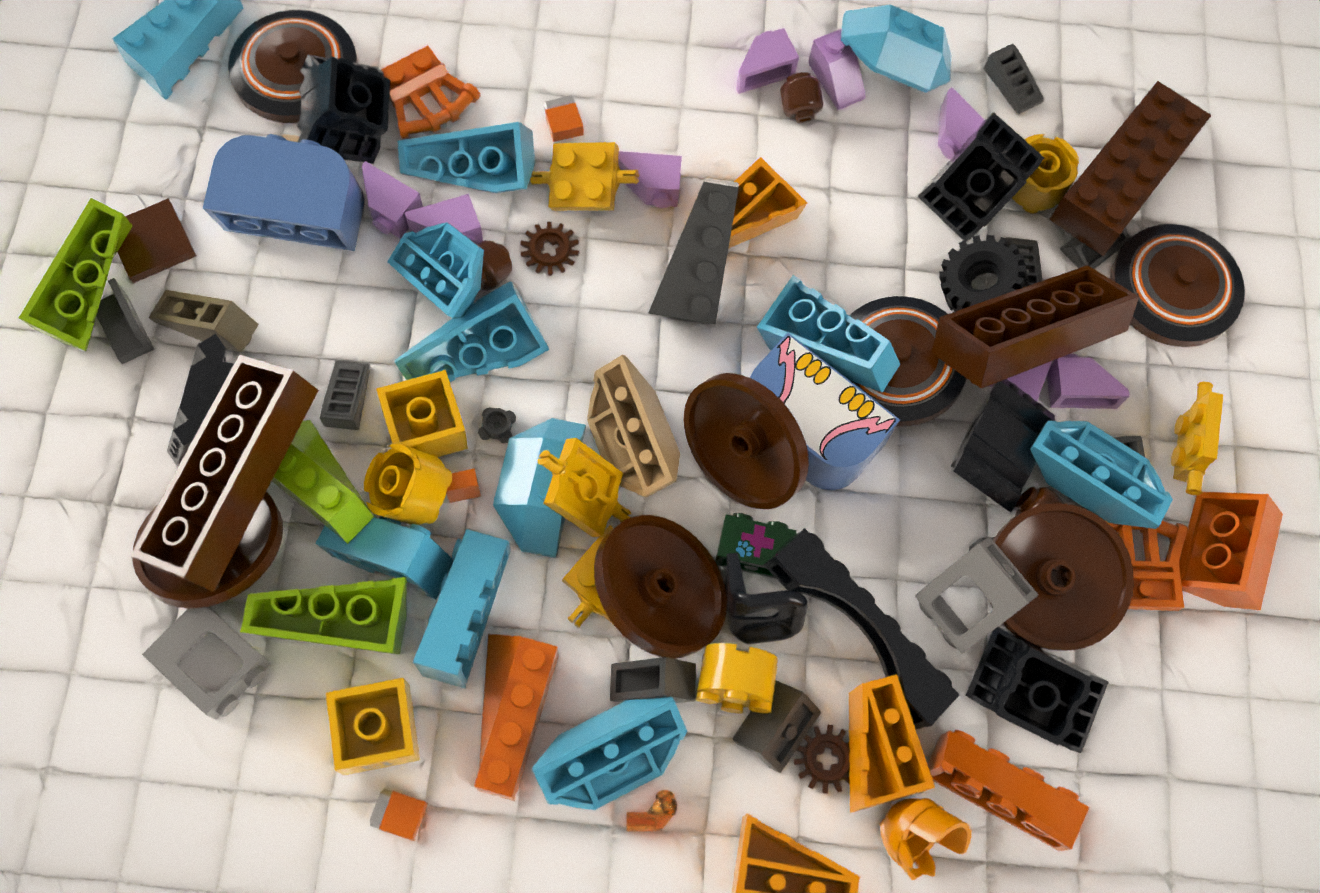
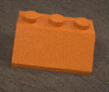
[1179,492,1283,610]

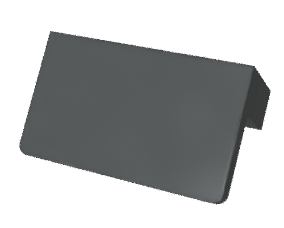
[97,278,154,364]
[733,680,821,774]

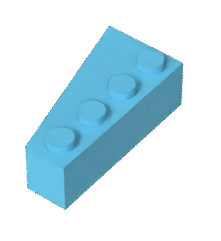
[112,0,244,100]
[757,275,900,392]
[412,529,511,688]

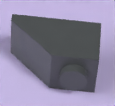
[610,657,696,703]

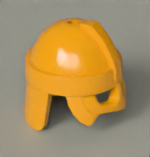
[880,798,972,881]

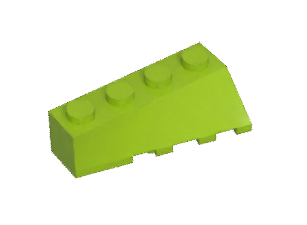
[19,198,132,352]
[272,420,374,544]
[240,577,407,655]

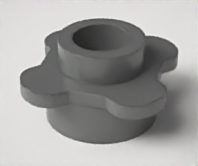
[478,407,516,443]

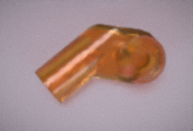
[626,790,678,832]

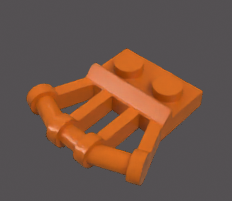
[381,45,481,139]
[1107,520,1188,611]

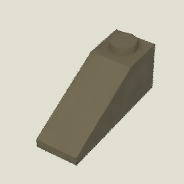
[148,290,259,353]

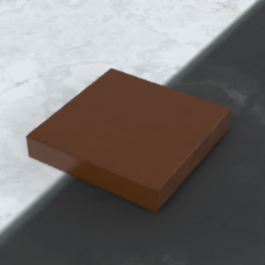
[117,198,197,283]

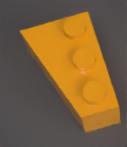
[728,157,808,249]
[849,674,935,813]
[731,813,860,893]

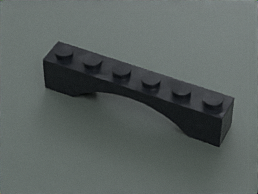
[763,528,960,729]

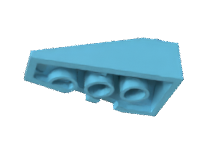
[397,122,535,193]
[394,281,550,382]

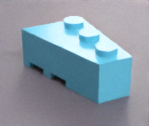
[315,516,454,600]

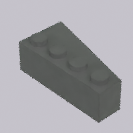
[648,177,739,325]

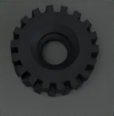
[939,235,1029,312]

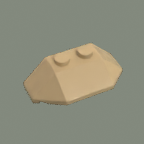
[587,354,680,497]

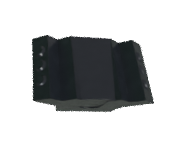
[297,55,390,164]
[917,112,1044,242]
[167,334,234,466]
[951,379,1055,513]
[965,627,1109,753]

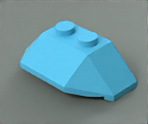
[841,4,952,93]
[387,222,484,318]
[493,418,586,558]
[1030,421,1173,529]
[532,697,688,810]

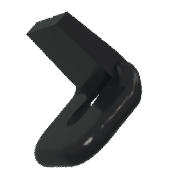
[724,553,808,644]

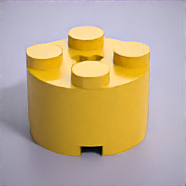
[1012,134,1079,213]
[364,443,452,525]
[696,643,778,714]

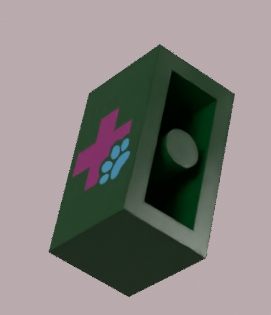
[715,513,797,579]

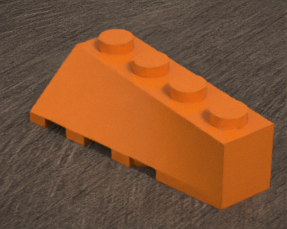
[474,634,559,802]
[927,730,1089,851]

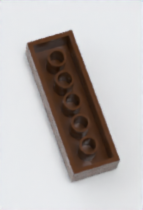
[1049,81,1212,256]
[932,265,1139,389]
[130,354,319,592]

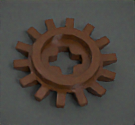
[520,221,579,276]
[793,724,850,794]

